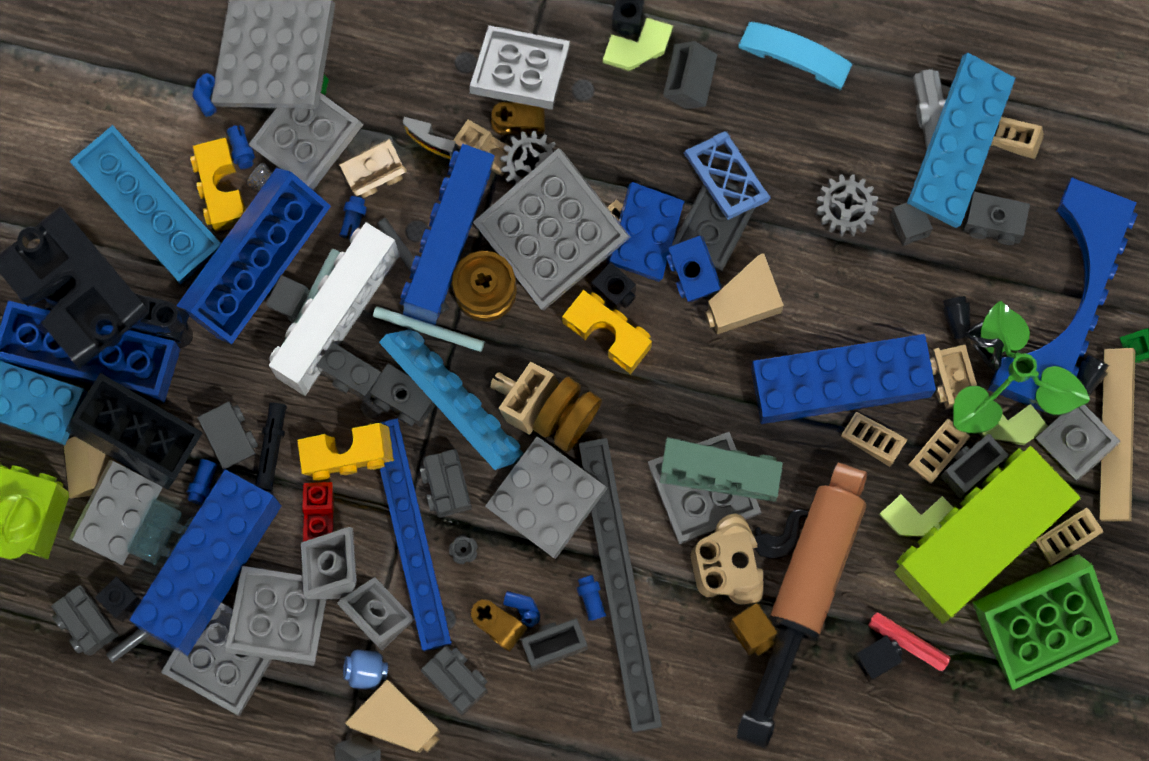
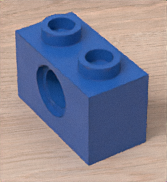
[666,235,722,302]

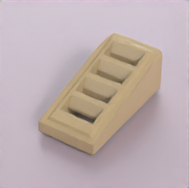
[991,117,1044,159]
[841,412,907,467]
[908,419,970,484]
[1035,507,1103,565]

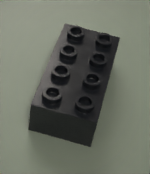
[66,373,203,490]

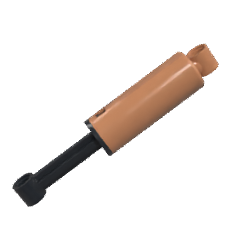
[737,463,867,749]

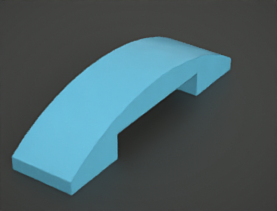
[738,22,852,90]

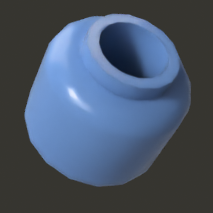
[343,649,388,690]

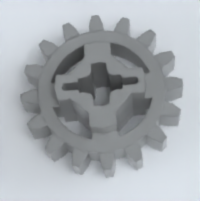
[500,131,556,185]
[816,174,878,237]

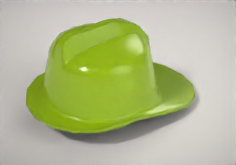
[0,489,45,559]

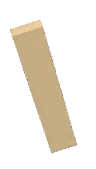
[1100,348,1135,521]

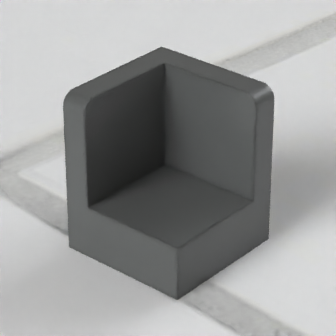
[890,203,933,246]
[267,275,309,322]
[335,736,381,761]

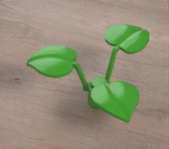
[953,301,1090,434]

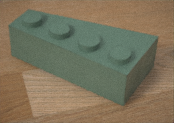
[660,437,783,502]

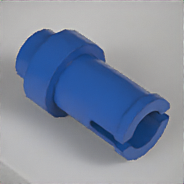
[226,125,255,169]
[339,196,367,240]
[186,459,218,505]
[576,575,607,621]

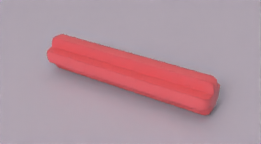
[868,612,950,671]

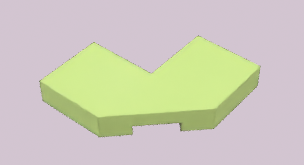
[603,18,673,71]
[979,404,1048,445]
[879,494,953,537]

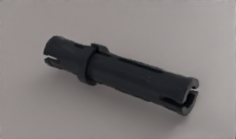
[255,402,287,491]

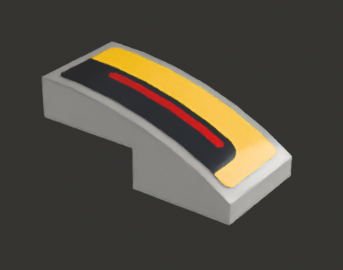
[403,117,457,160]

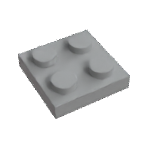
[1036,405,1120,482]

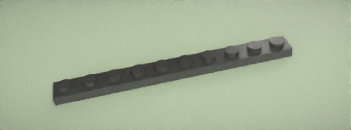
[579,438,662,733]

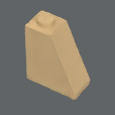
[704,253,784,334]
[345,680,440,753]

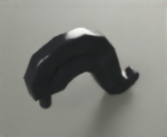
[754,509,809,559]

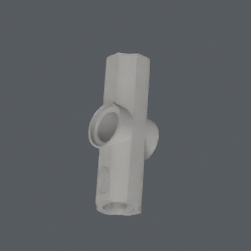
[913,69,946,149]

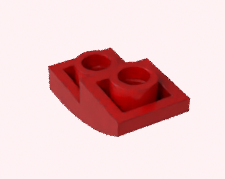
[302,482,334,542]

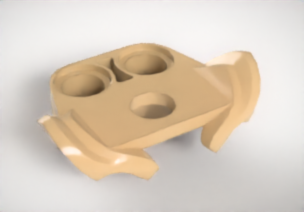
[691,514,763,604]

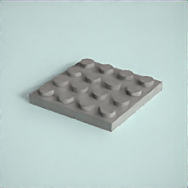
[211,0,335,109]
[473,148,631,310]

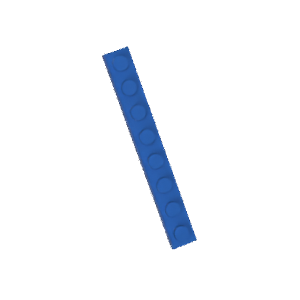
[380,418,452,652]

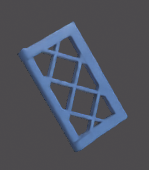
[684,131,771,220]

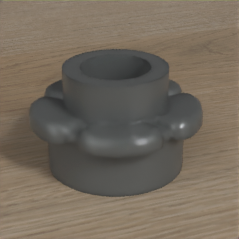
[449,535,478,564]

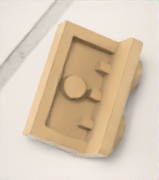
[339,139,407,198]
[930,345,977,410]

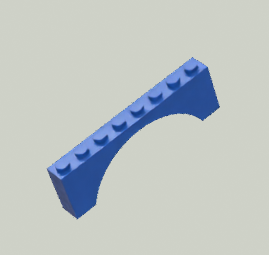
[988,178,1138,416]

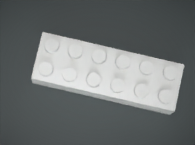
[269,222,399,396]

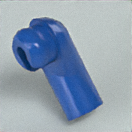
[193,73,217,117]
[503,591,540,627]

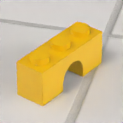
[190,137,245,233]
[562,290,652,374]
[297,423,394,480]

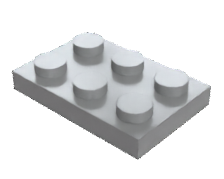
[69,460,162,565]

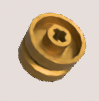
[452,251,517,322]
[533,377,602,453]

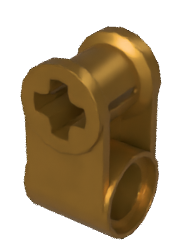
[491,102,545,135]
[471,600,527,652]

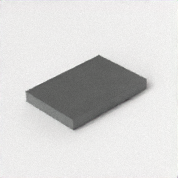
[672,173,756,273]

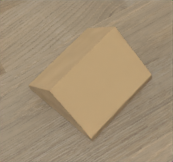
[64,436,125,499]

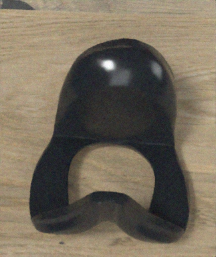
[963,321,1004,371]

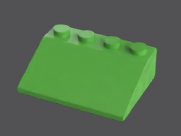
[972,554,1119,690]

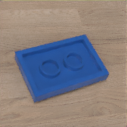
[606,182,684,282]

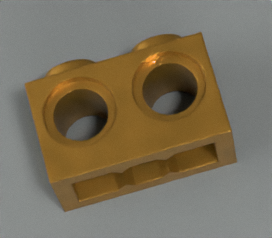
[729,603,777,656]

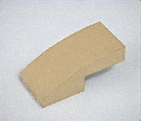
[453,120,517,176]

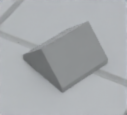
[301,527,356,599]
[337,577,415,651]

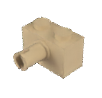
[490,362,559,435]

